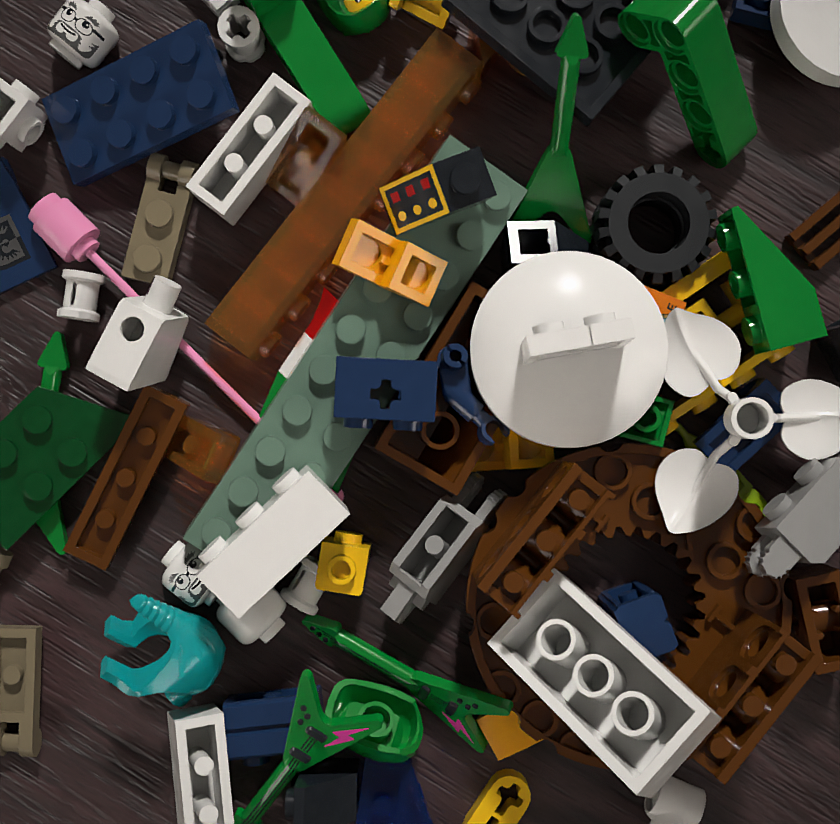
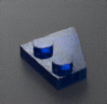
[356,757,434,824]

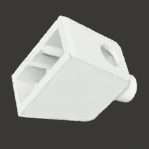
[85,275,189,392]

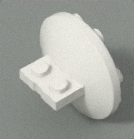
[470,251,668,448]

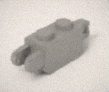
[744,451,840,579]
[381,472,508,624]

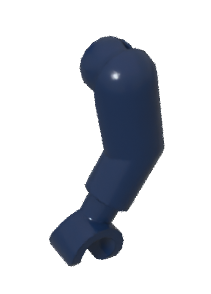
[437,343,510,446]

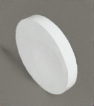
[770,0,840,87]

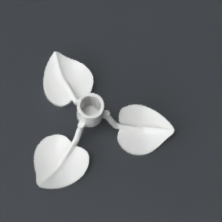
[654,308,840,534]

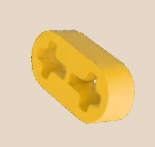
[462,769,531,824]

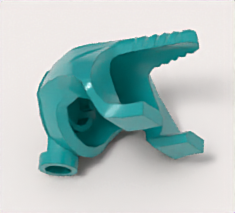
[100,594,226,707]

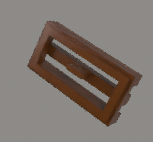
[784,189,840,271]

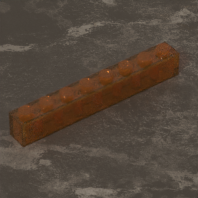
[204,27,482,361]

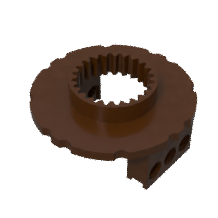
[465,443,823,785]

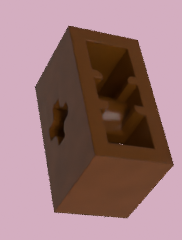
[784,563,840,675]

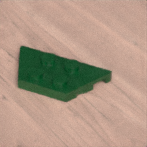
[0,386,130,551]

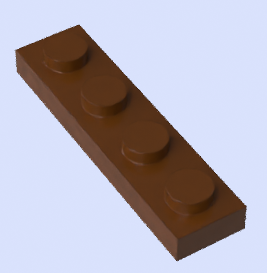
[63,385,191,571]

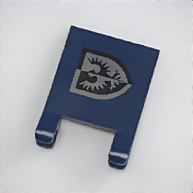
[0,156,58,295]

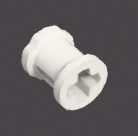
[217,5,265,63]
[56,269,106,322]
[280,555,324,616]

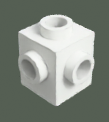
[0,78,48,153]

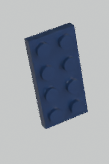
[41,19,240,187]

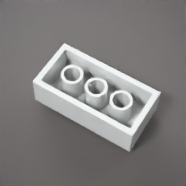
[487,568,722,798]

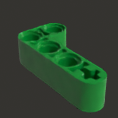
[244,0,373,143]
[617,0,758,169]

